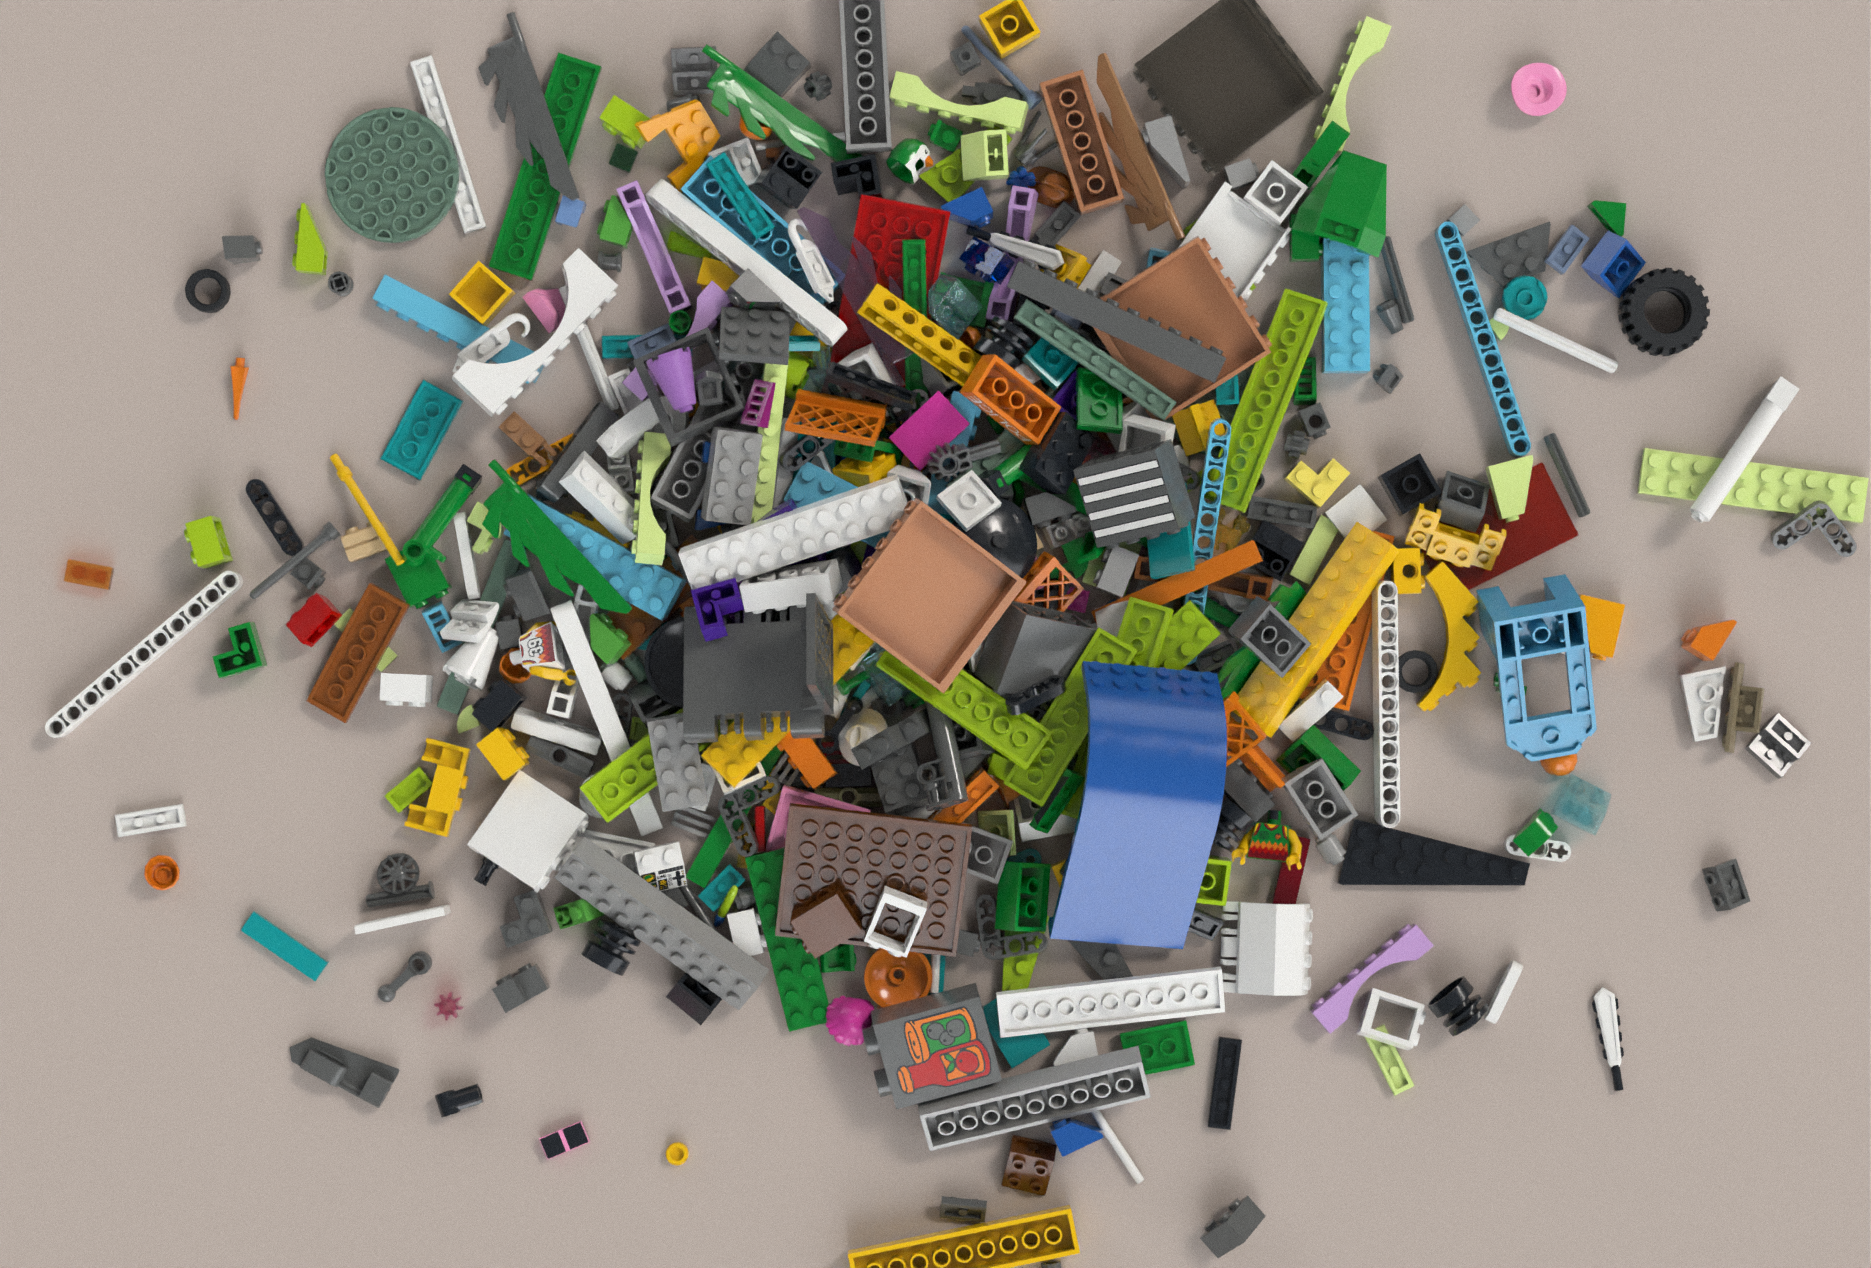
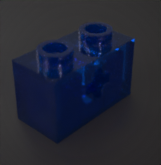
[959,236,1015,285]

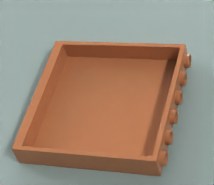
[1092,236,1272,421]
[832,498,1027,693]

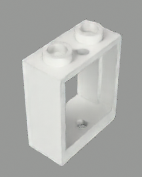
[864,886,927,958]
[1357,988,1426,1051]

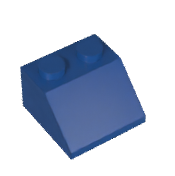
[941,187,993,229]
[1581,231,1646,298]
[1050,1117,1104,1157]

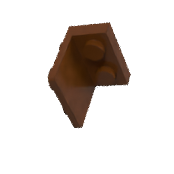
[1001,1135,1057,1196]

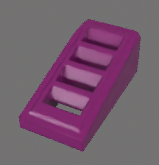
[741,379,776,428]

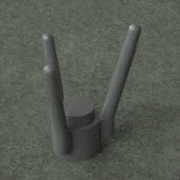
[1013,111,1057,166]

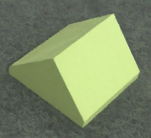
[978,809,1016,856]

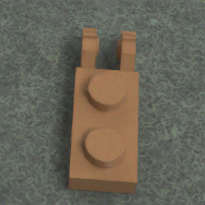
[499,411,557,467]

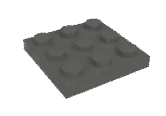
[719,307,790,365]

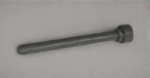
[250,521,341,599]

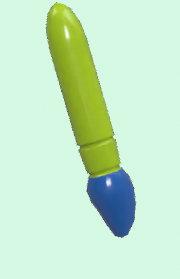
[714,885,738,927]

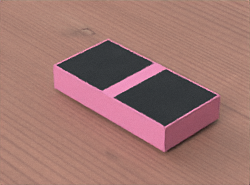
[539,1121,590,1160]

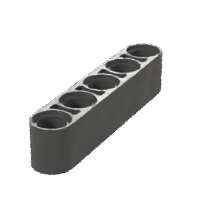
[535,401,619,503]

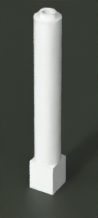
[1690,377,1799,523]

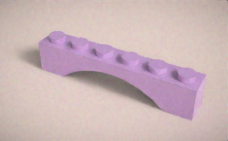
[616,180,692,315]
[986,185,1038,322]
[622,281,733,401]
[1311,924,1434,1034]

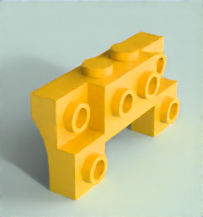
[1405,503,1506,571]
[404,738,471,837]

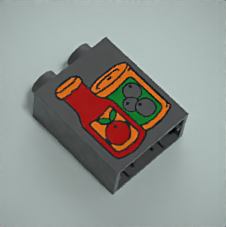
[862,983,1002,1109]

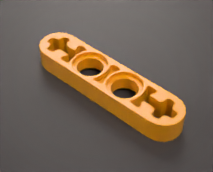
[506,433,574,486]

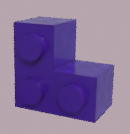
[691,578,744,642]

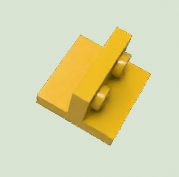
[1040,244,1092,288]
[1172,399,1225,457]

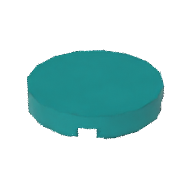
[1502,275,1548,320]

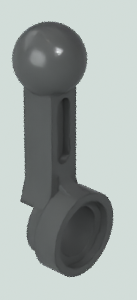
[378,951,432,1002]

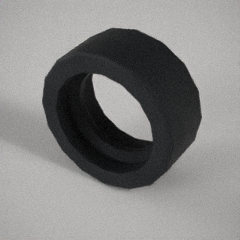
[185,269,231,313]
[1398,650,1438,693]

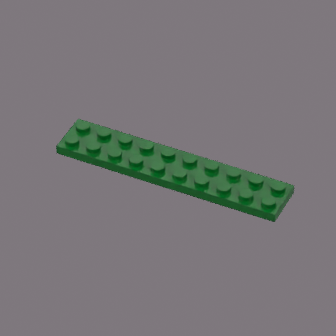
[489,52,602,281]

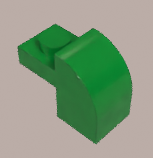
[1050,537,1089,580]
[1512,808,1558,857]

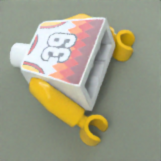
[510,621,576,686]

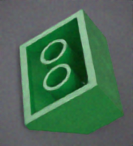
[1276,725,1361,791]
[995,861,1051,932]

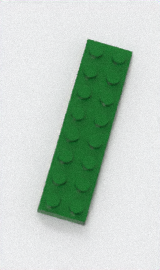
[745,847,829,1032]

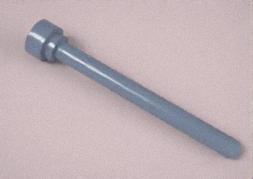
[961,26,1043,110]

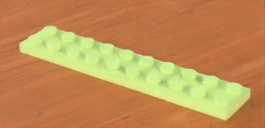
[1638,448,1869,523]

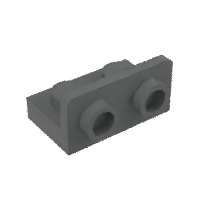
[1702,859,1750,912]

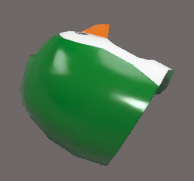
[886,138,934,185]

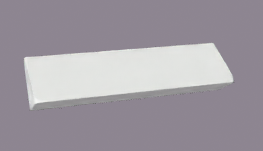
[511,707,603,755]

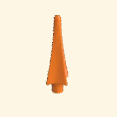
[230,357,249,420]

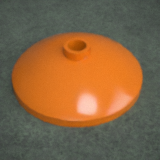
[864,948,932,1008]

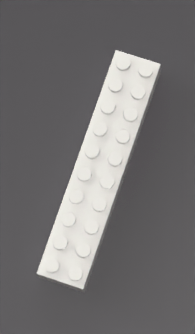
[678,474,908,590]

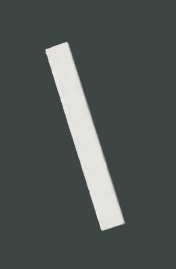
[410,55,486,234]

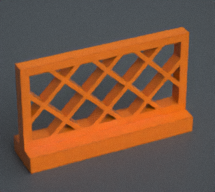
[785,389,887,447]
[1013,551,1084,612]
[1223,691,1267,767]
[1228,715,1285,792]
[927,767,1000,823]

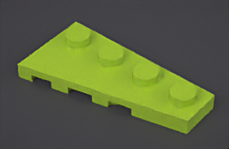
[919,126,1012,203]
[1002,916,1049,991]

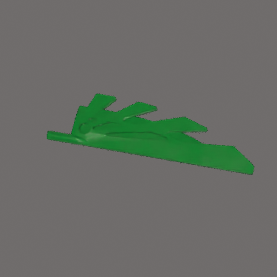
[702,44,862,162]
[482,459,632,614]
[1218,581,1307,699]

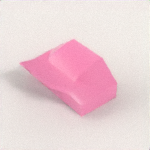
[522,288,565,333]

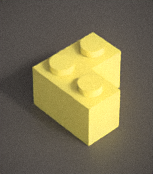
[1284,458,1350,509]

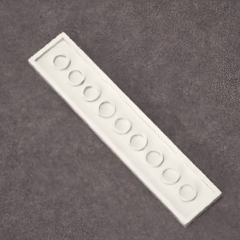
[996,966,1225,1038]

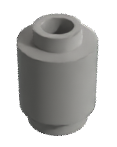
[1315,833,1346,866]

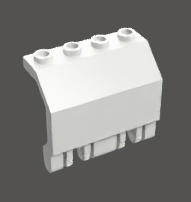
[1220,901,1313,996]

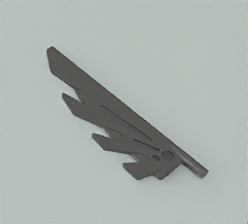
[479,12,579,201]

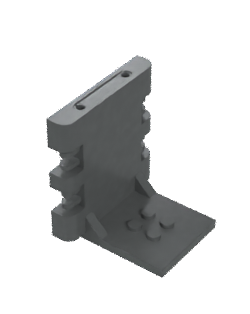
[683,593,834,743]

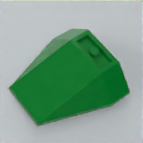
[1292,150,1387,258]

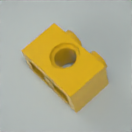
[1390,548,1425,594]

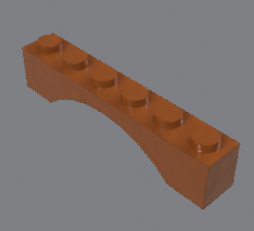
[1134,554,1273,602]

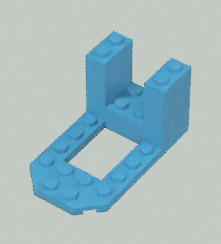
[1476,574,1597,762]

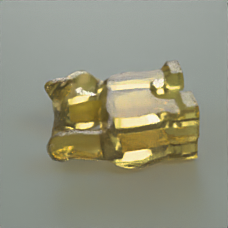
[1208,508,1251,552]

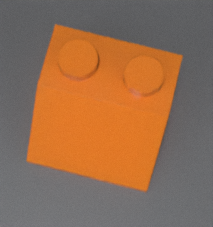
[1681,620,1737,661]

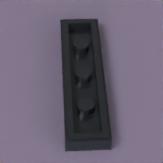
[1208,1036,1242,1130]

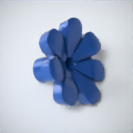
[1006,166,1036,189]

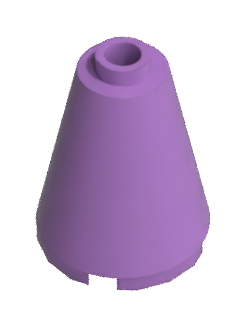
[646,347,696,413]

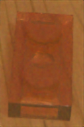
[64,559,114,590]

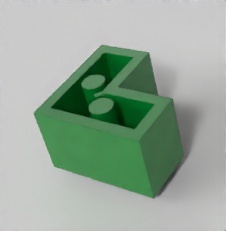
[212,622,267,678]

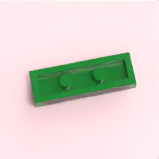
[1029,768,1085,834]

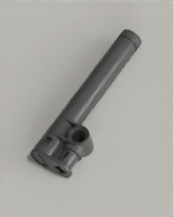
[916,701,968,811]

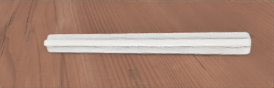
[559,285,619,411]
[1493,308,1618,373]

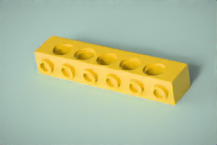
[857,283,981,386]

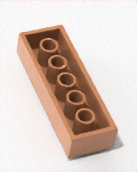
[1039,69,1124,215]

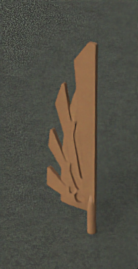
[1096,53,1185,241]

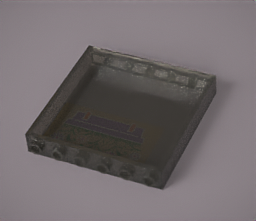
[1133,0,1324,176]

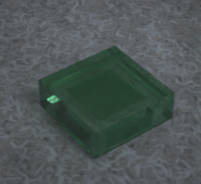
[609,143,638,173]

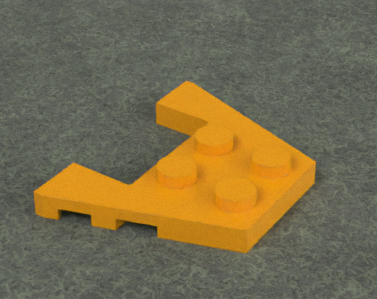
[634,99,721,193]

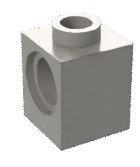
[1223,158,1259,191]

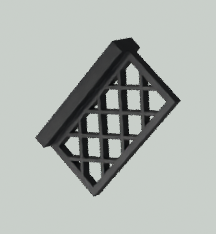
[821,361,917,439]

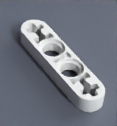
[454,512,481,600]

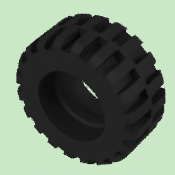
[1618,268,1710,356]

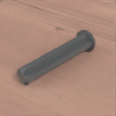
[366,881,435,907]

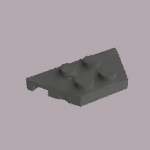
[1467,221,1551,287]

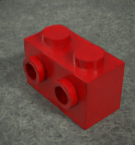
[285,592,342,647]

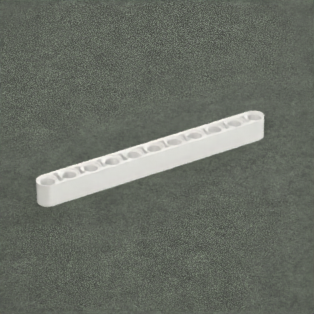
[645,179,848,346]
[45,571,243,738]
[1372,580,1400,828]
[550,600,663,836]

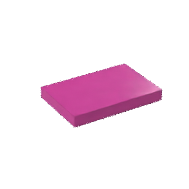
[889,391,970,471]

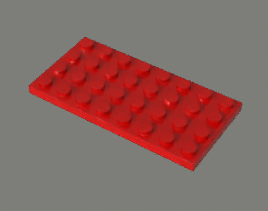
[829,194,951,388]

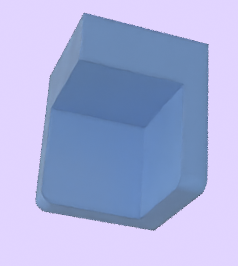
[555,195,586,228]

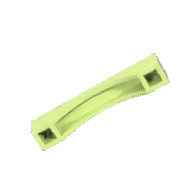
[1313,16,1392,155]
[889,71,1029,134]
[631,432,671,565]

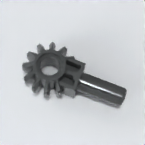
[927,440,1001,482]

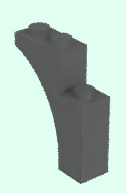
[851,708,931,769]

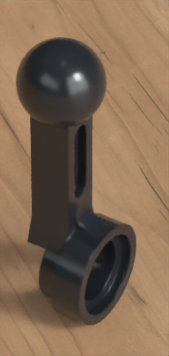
[815,696,863,754]

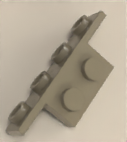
[1722,662,1764,753]

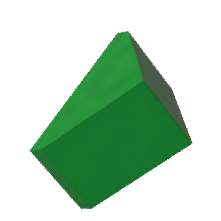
[1587,200,1626,237]

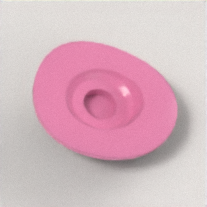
[1511,63,1567,116]

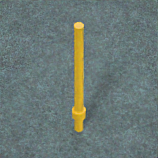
[330,454,405,566]

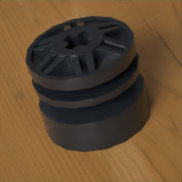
[973,316,1033,370]
[1213,795,1256,852]
[581,919,641,976]
[1427,976,1489,1036]

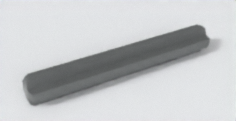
[1381,236,1414,323]
[1544,433,1590,517]

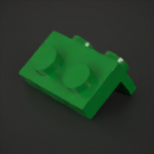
[820,944,857,973]

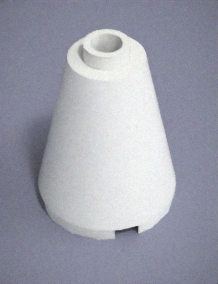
[442,627,499,691]

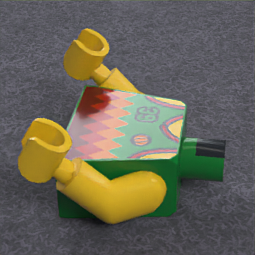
[1231,810,1302,870]

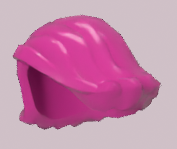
[825,996,874,1046]

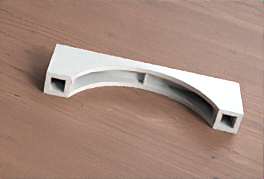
[452,248,618,417]

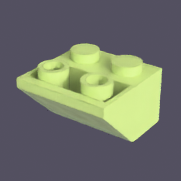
[960,129,1009,181]

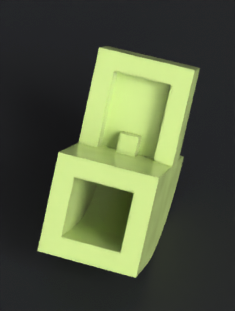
[467,501,504,555]

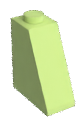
[1485,455,1533,523]

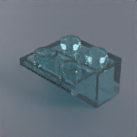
[928,274,983,339]
[1550,774,1612,835]

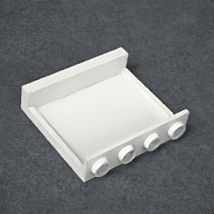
[1178,182,1291,302]
[467,770,589,892]

